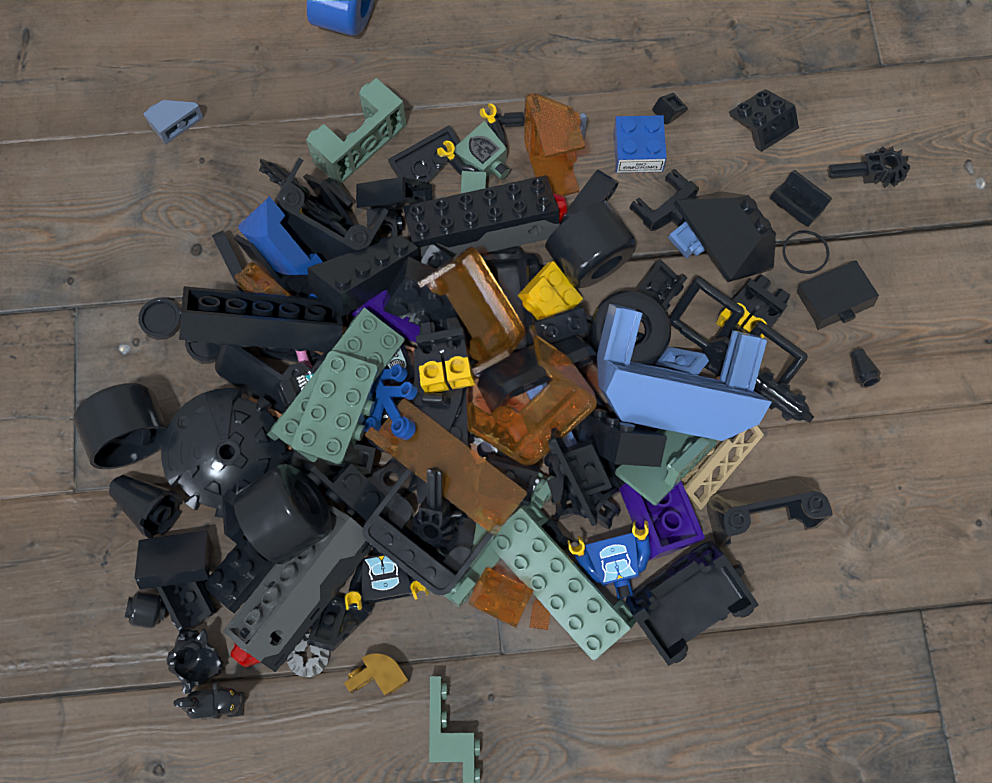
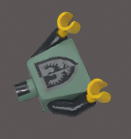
[437,104,510,180]

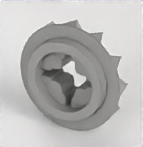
[287,634,329,677]

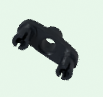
[629,169,699,231]

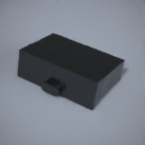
[797,260,879,330]
[134,530,213,590]

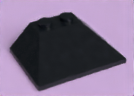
[674,191,776,282]

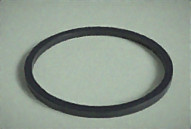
[782,230,829,274]

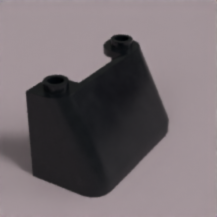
[707,478,833,548]
[626,541,759,666]

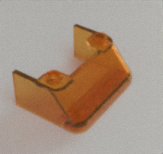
[524,93,585,196]
[418,247,525,374]
[466,336,597,465]

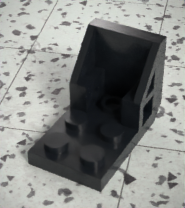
[203,489,275,614]

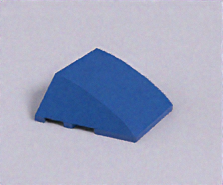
[238,196,323,275]

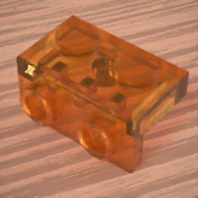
[469,567,533,628]

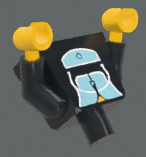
[345,546,429,610]

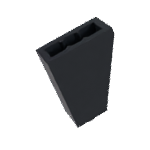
[356,177,432,210]

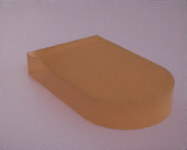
[529,599,550,631]

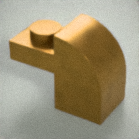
[344,653,409,697]

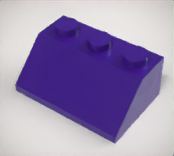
[619,481,705,561]

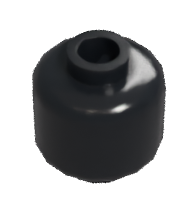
[125,591,166,629]

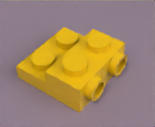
[518,261,583,320]

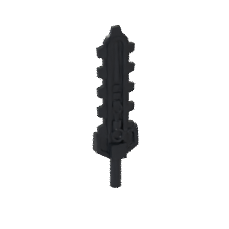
[259,158,347,237]
[680,325,814,423]

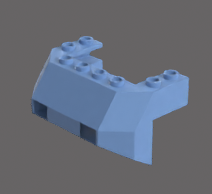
[597,303,772,441]

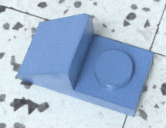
[655,347,709,375]

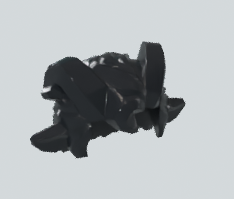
[166,629,224,694]

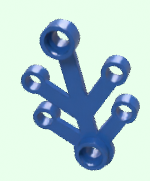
[364,364,417,440]

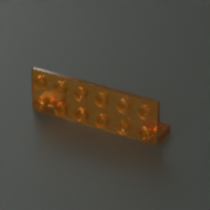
[365,399,527,536]

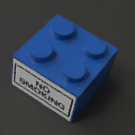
[613,115,666,173]

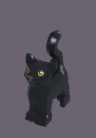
[173,683,245,720]

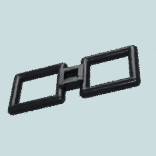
[669,277,808,384]

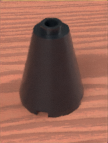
[109,475,183,538]

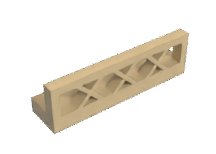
[681,426,764,510]

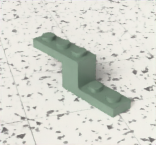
[429,676,480,783]

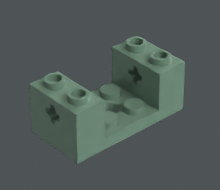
[306,78,407,184]

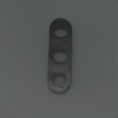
[560,169,619,224]

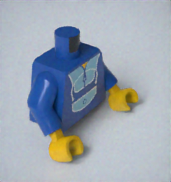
[568,521,651,599]

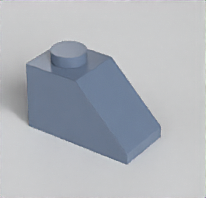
[143,100,204,144]

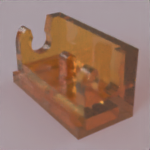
[234,262,292,296]

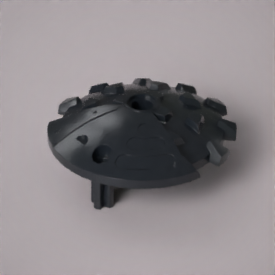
[161,388,291,518]

